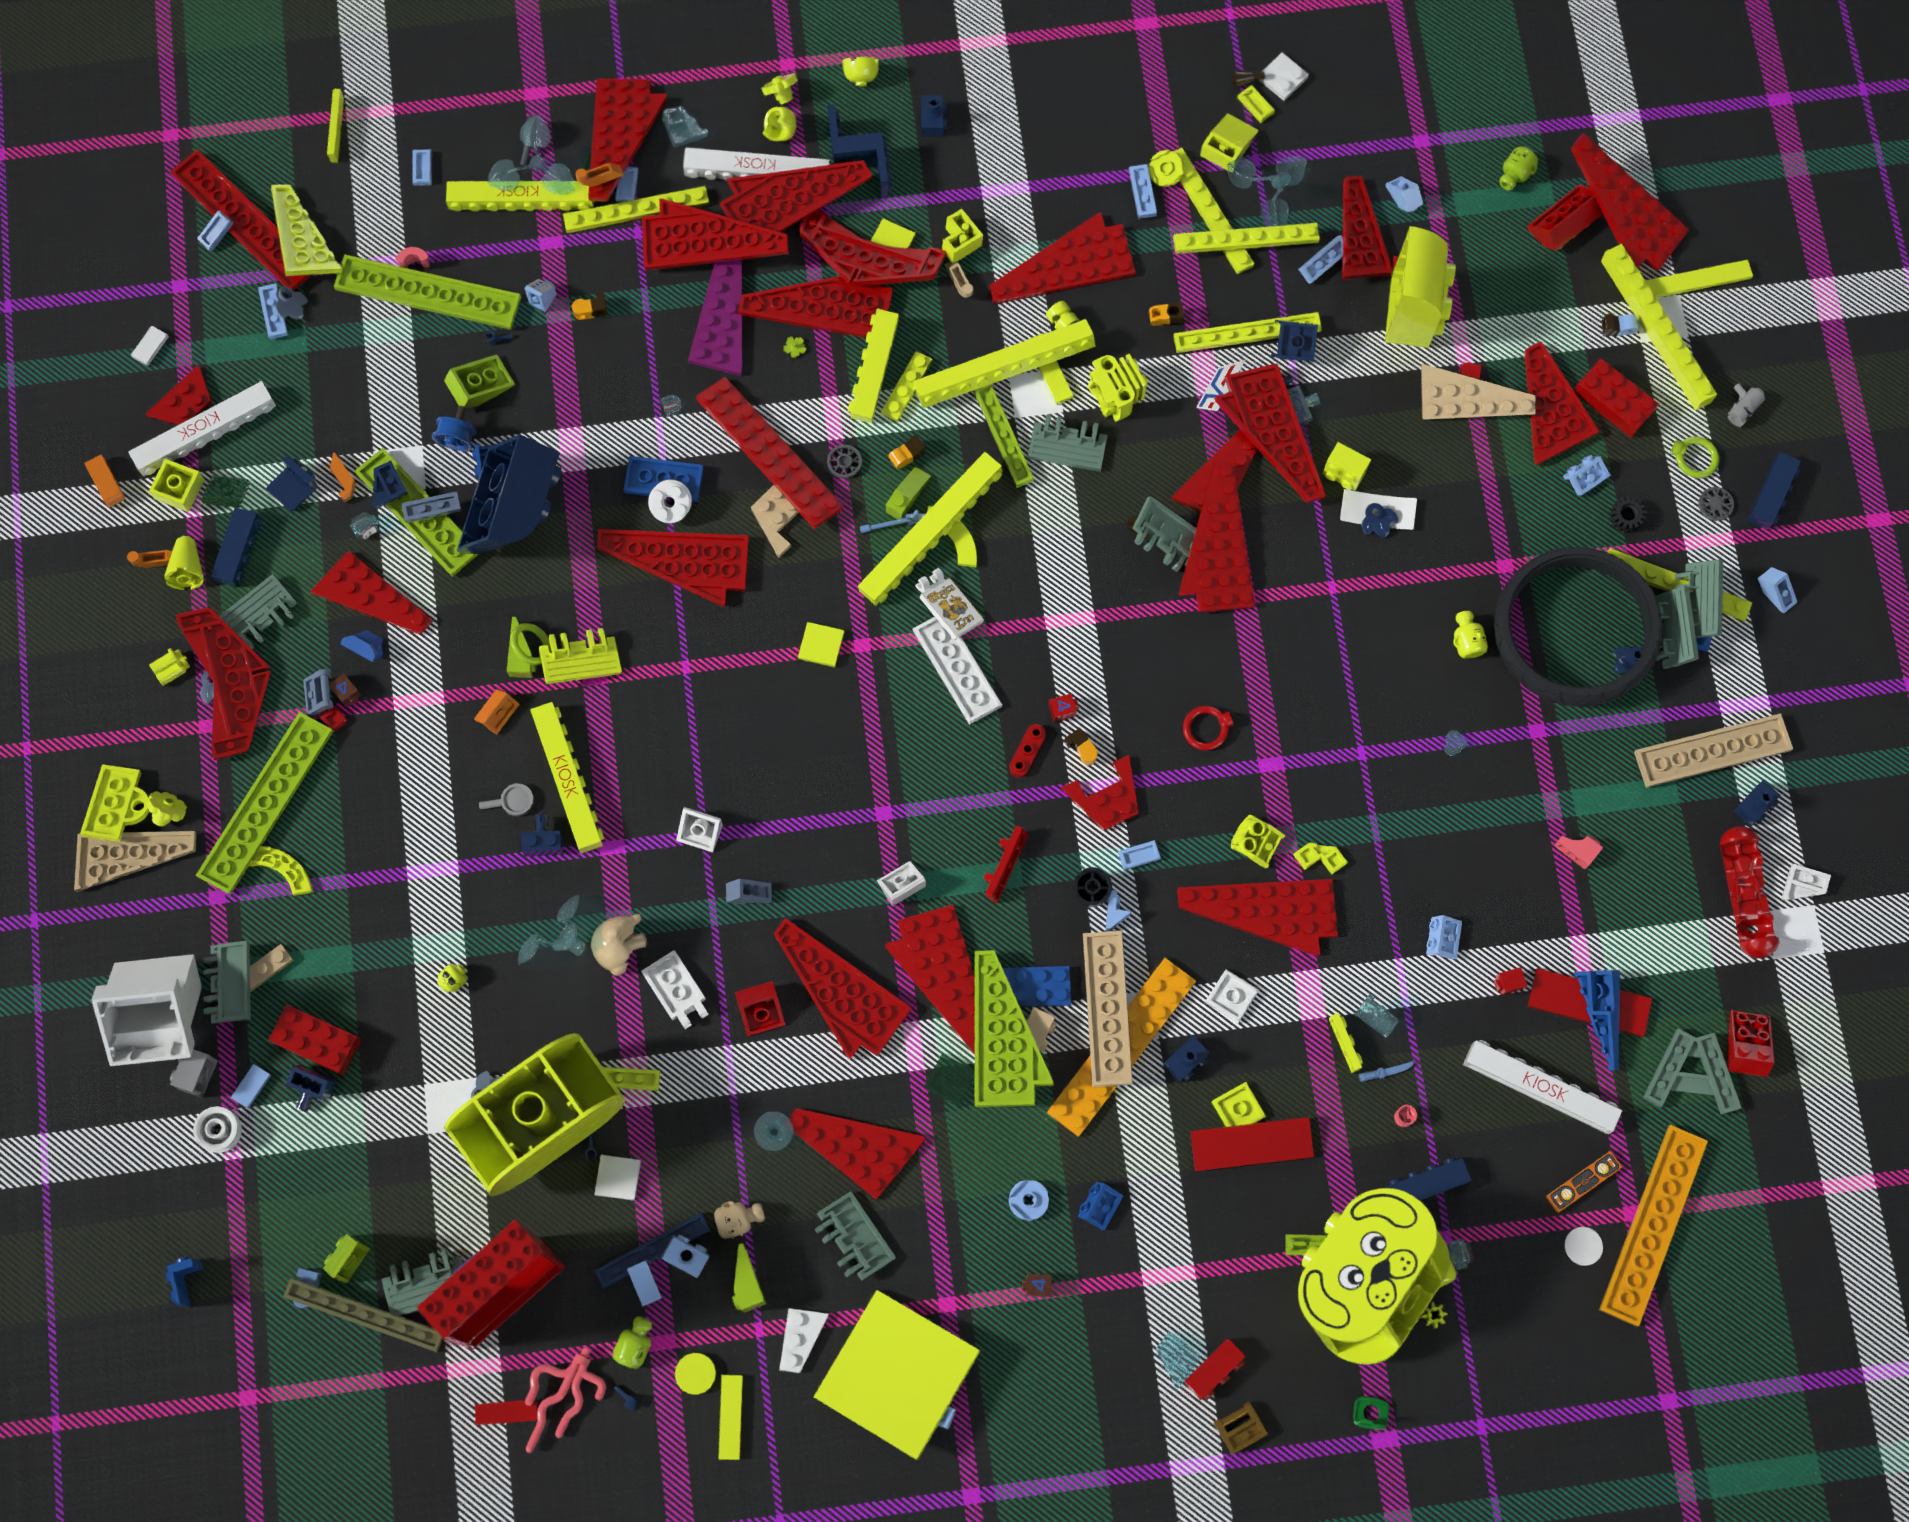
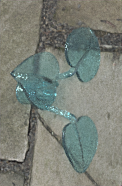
[488,115,575,194]
[1227,156,1307,226]
[518,894,586,965]

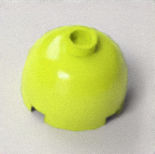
[843,57,879,86]

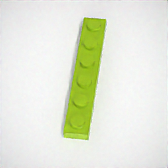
[974,384,1034,488]

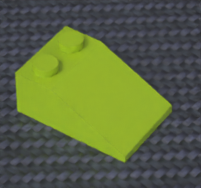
[444,355,515,410]
[323,1234,370,1283]
[732,1243,766,1313]

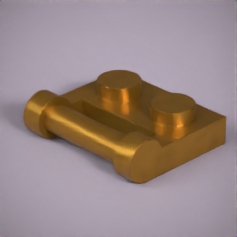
[1213,1402,1267,1455]

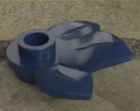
[1361,503,1399,538]
[1613,646,1643,674]

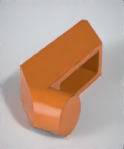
[576,163,624,187]
[330,452,356,503]
[127,550,172,568]

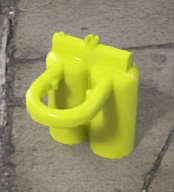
[149,648,190,686]

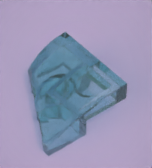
[662,107,708,147]
[1354,994,1399,1038]
[1156,1332,1201,1389]

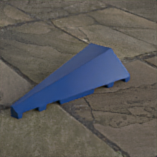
[1574,970,1620,1070]

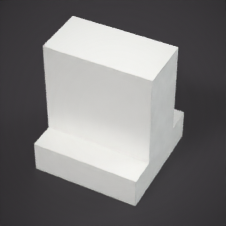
[92,954,202,1066]

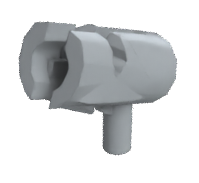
[1728,384,1765,427]

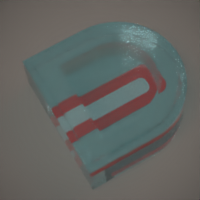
[660,395,682,417]

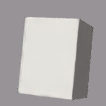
[676,807,723,852]
[877,861,926,906]

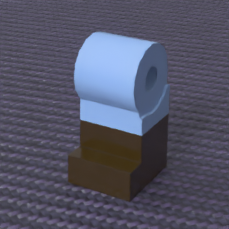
[1601,314,1638,337]

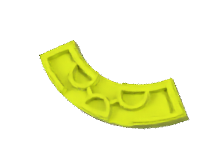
[927,506,977,567]
[249,846,313,896]

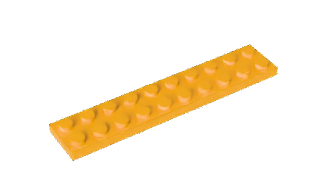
[1047,958,1196,1137]
[1599,1125,1708,1327]

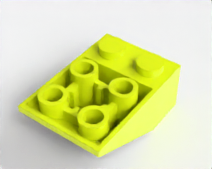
[1200,113,1259,173]

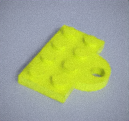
[80,764,149,842]

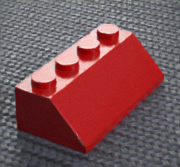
[1526,185,1603,251]

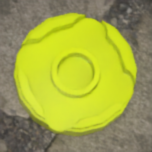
[1148,150,1185,187]
[675,1353,716,1395]

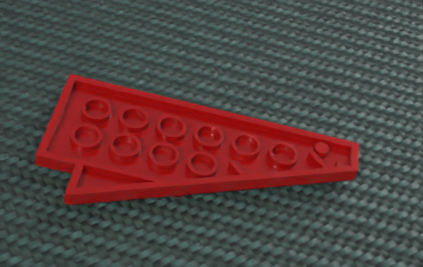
[588,79,667,201]
[1570,133,1689,271]
[738,273,893,338]
[1214,363,1326,503]
[1179,462,1255,613]
[1177,879,1338,957]

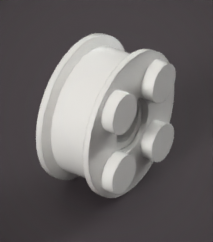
[648,480,692,523]
[193,1107,242,1153]

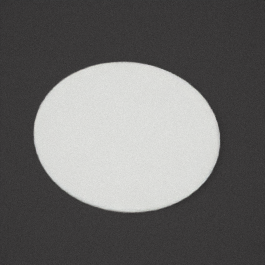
[1565,1227,1603,1266]

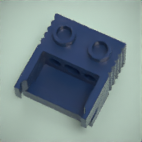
[1271,320,1318,362]

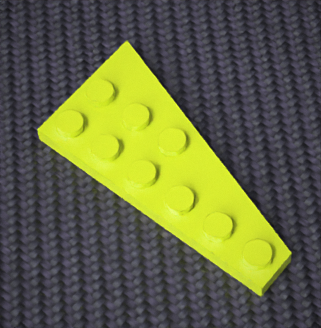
[271,184,342,276]

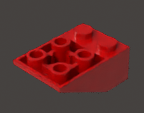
[1727,1010,1774,1077]

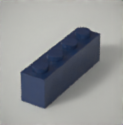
[1747,452,1801,530]
[211,507,261,588]
[1386,1157,1472,1201]

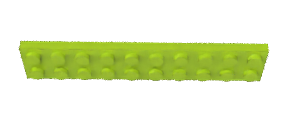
[334,254,521,330]
[196,712,333,895]

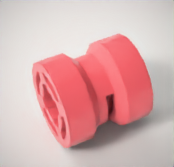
[1394,1105,1417,1127]

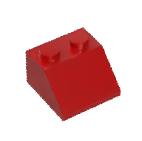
[735,981,785,1036]

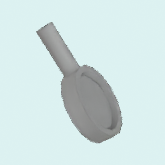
[479,783,534,817]

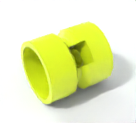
[1046,301,1080,330]

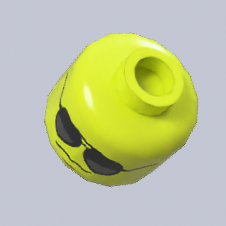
[437,963,467,993]

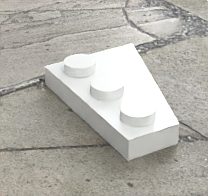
[780,1308,829,1373]

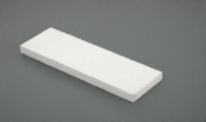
[913,617,1002,725]

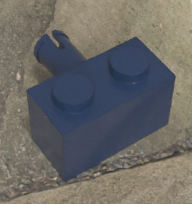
[921,95,947,137]
[1733,780,1781,827]
[521,814,564,857]
[1164,1036,1210,1082]
[286,1065,337,1112]

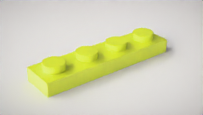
[881,351,932,422]

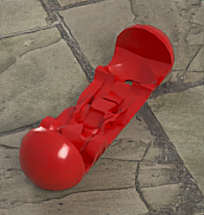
[1719,826,1780,958]

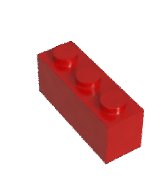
[1183,1338,1246,1400]

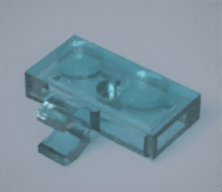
[1287,386,1320,425]

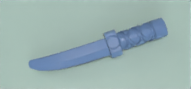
[1359,1061,1414,1082]

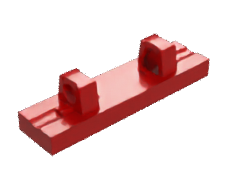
[984,826,1028,904]

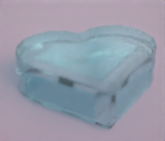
[1444,730,1469,756]

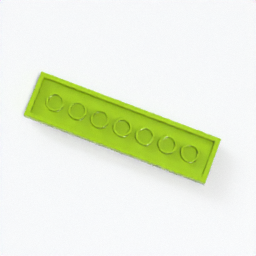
[354,448,479,577]

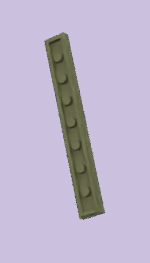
[283,1277,443,1352]

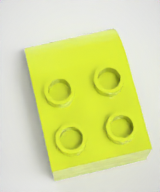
[1385,226,1456,348]

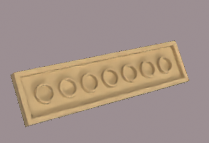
[1634,713,1793,788]
[1083,930,1133,1087]

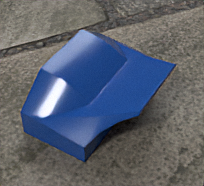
[341,630,383,662]

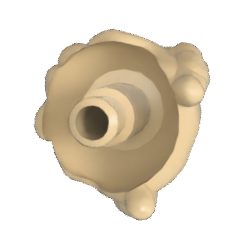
[591,914,647,976]

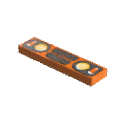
[1546,1151,1622,1213]

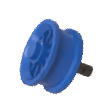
[432,406,477,452]

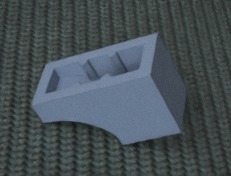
[726,879,772,904]

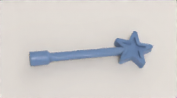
[860,510,925,533]

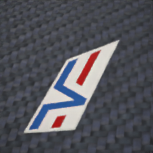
[1196,360,1245,411]

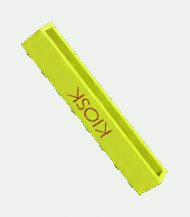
[446,181,594,211]
[530,702,604,854]

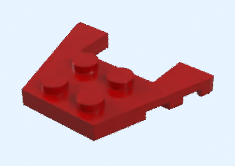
[1061,755,1138,831]

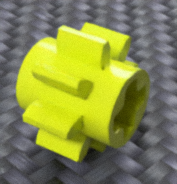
[1421,1302,1447,1329]

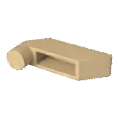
[944,262,973,297]

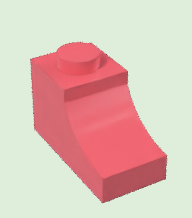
[1554,835,1603,869]

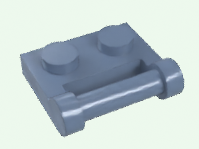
[303,669,333,716]

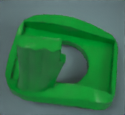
[1353,1396,1389,1430]

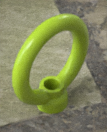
[1670,436,1719,478]
[510,623,551,665]

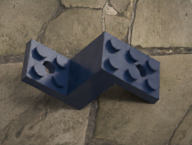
[827,104,892,199]

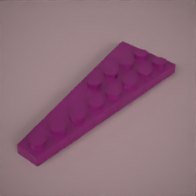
[688,260,742,376]

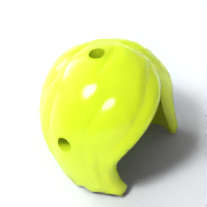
[763,107,797,142]

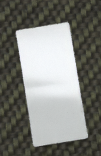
[1340,489,1417,529]

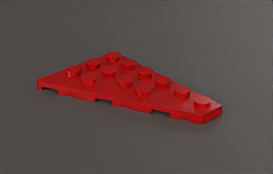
[1524,341,1599,466]
[784,1109,925,1200]

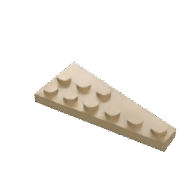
[1421,363,1535,419]
[74,831,196,892]

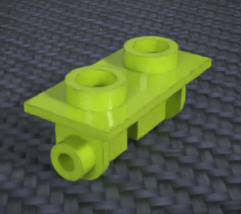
[1285,1235,1326,1255]

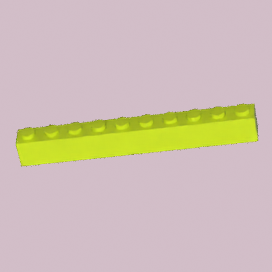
[1601,244,1717,411]
[913,319,1095,408]
[858,452,1002,606]

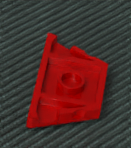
[146,365,212,426]

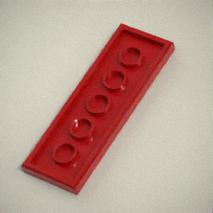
[1527,968,1652,1037]
[1190,1117,1314,1171]

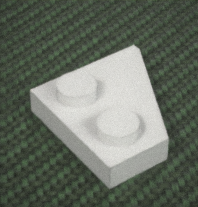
[1781,864,1831,900]

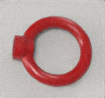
[1183,706,1234,750]

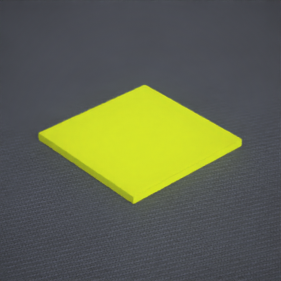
[814,1290,980,1460]

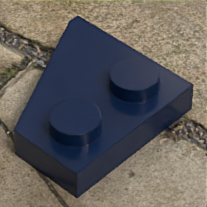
[372,460,408,510]

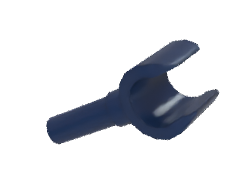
[485,331,513,345]
[585,1134,598,1159]
[614,1385,638,1410]

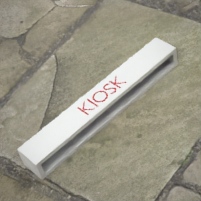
[683,148,830,181]
[128,381,276,477]
[1463,1040,1622,1134]

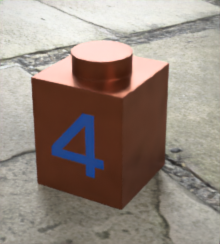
[329,673,361,707]
[1022,1274,1052,1297]

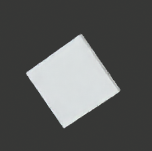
[1205,969,1259,1023]
[595,1155,641,1201]

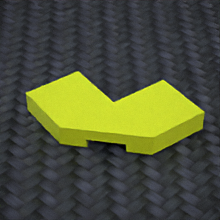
[1293,843,1348,875]

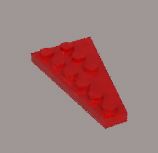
[1171,430,1258,512]

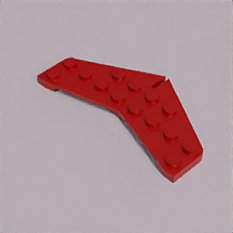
[800,209,946,286]
[176,608,271,760]

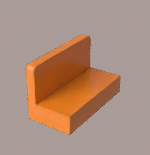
[474,690,520,734]

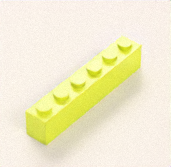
[848,309,899,423]

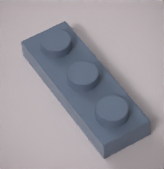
[401,491,462,523]

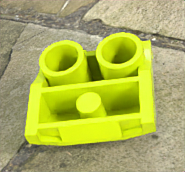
[1231,815,1285,868]

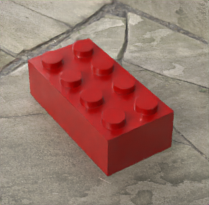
[1574,358,1659,438]
[268,1005,362,1076]

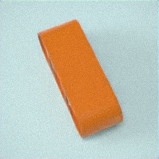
[84,454,126,508]

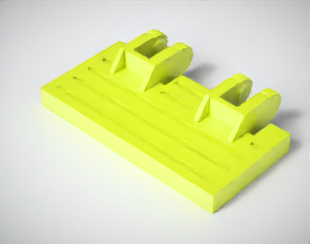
[539,628,622,684]

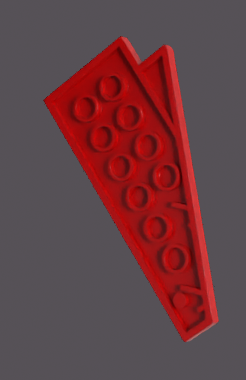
[720,160,873,232]
[642,198,789,270]
[989,213,1135,305]
[597,529,749,607]
[885,905,975,1055]
[774,918,912,1060]

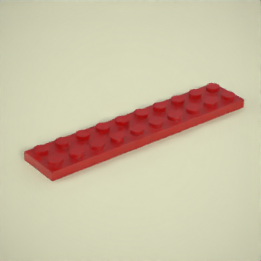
[170,149,311,291]
[696,377,843,529]

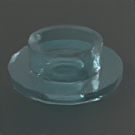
[754,1112,793,1151]

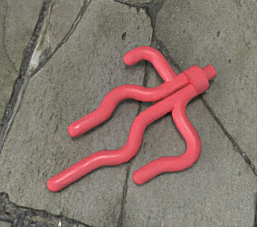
[525,1347,606,1453]

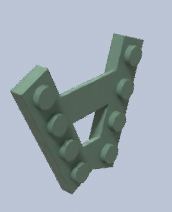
[1643,1028,1742,1114]

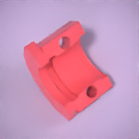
[396,247,430,270]

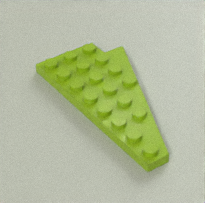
[975,950,1054,1107]

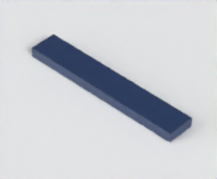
[594,1212,711,1289]

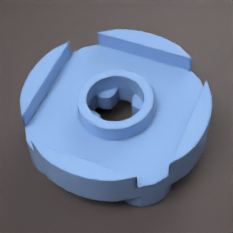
[1009,1180,1049,1221]

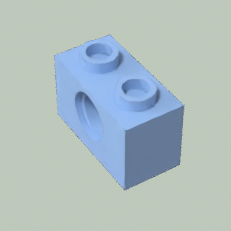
[661,1234,709,1278]

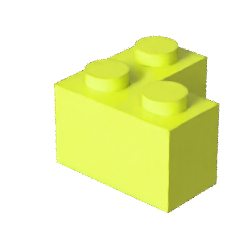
[942,209,983,264]

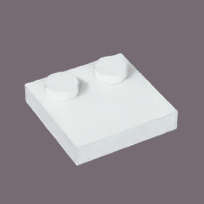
[1259,53,1309,101]

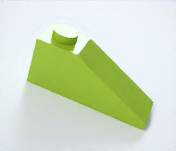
[886,467,931,519]
[507,617,537,678]

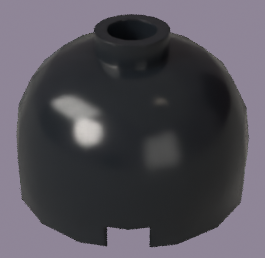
[1073,867,1112,907]

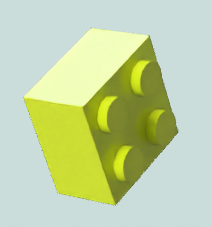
[1322,442,1371,491]
[149,459,205,512]

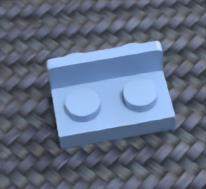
[1563,455,1610,495]
[1426,915,1462,960]

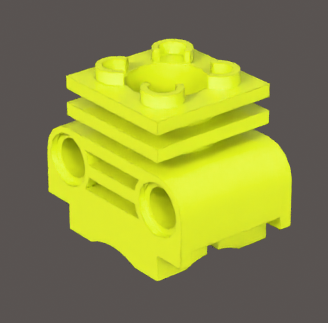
[1088,354,1148,422]

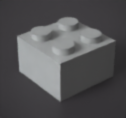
[170,1049,218,1098]

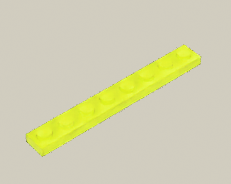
[1174,148,1254,274]
[563,186,709,233]
[1173,223,1320,254]
[1174,312,1322,353]
[1607,548,1752,621]

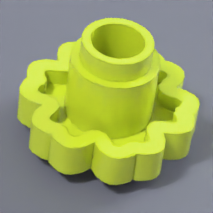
[761,73,798,104]
[146,792,187,826]

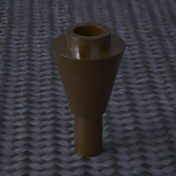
[1232,70,1265,88]

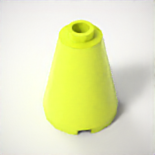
[164,536,204,590]

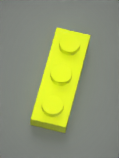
[1329,1013,1363,1073]

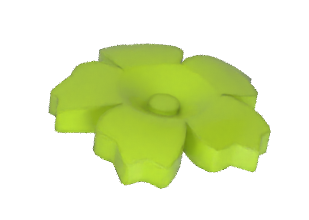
[783,337,806,358]

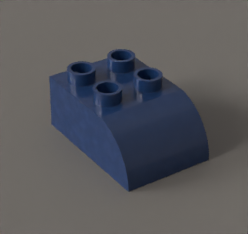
[457,434,561,554]

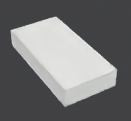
[131,326,168,366]

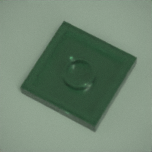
[202,476,250,508]
[923,1053,975,1107]

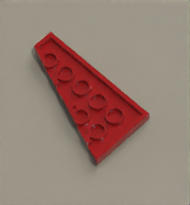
[1343,176,1393,280]
[310,551,433,635]

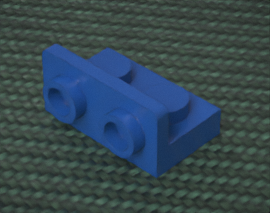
[1078,1182,1123,1231]

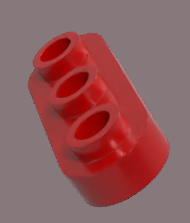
[1010,724,1046,777]

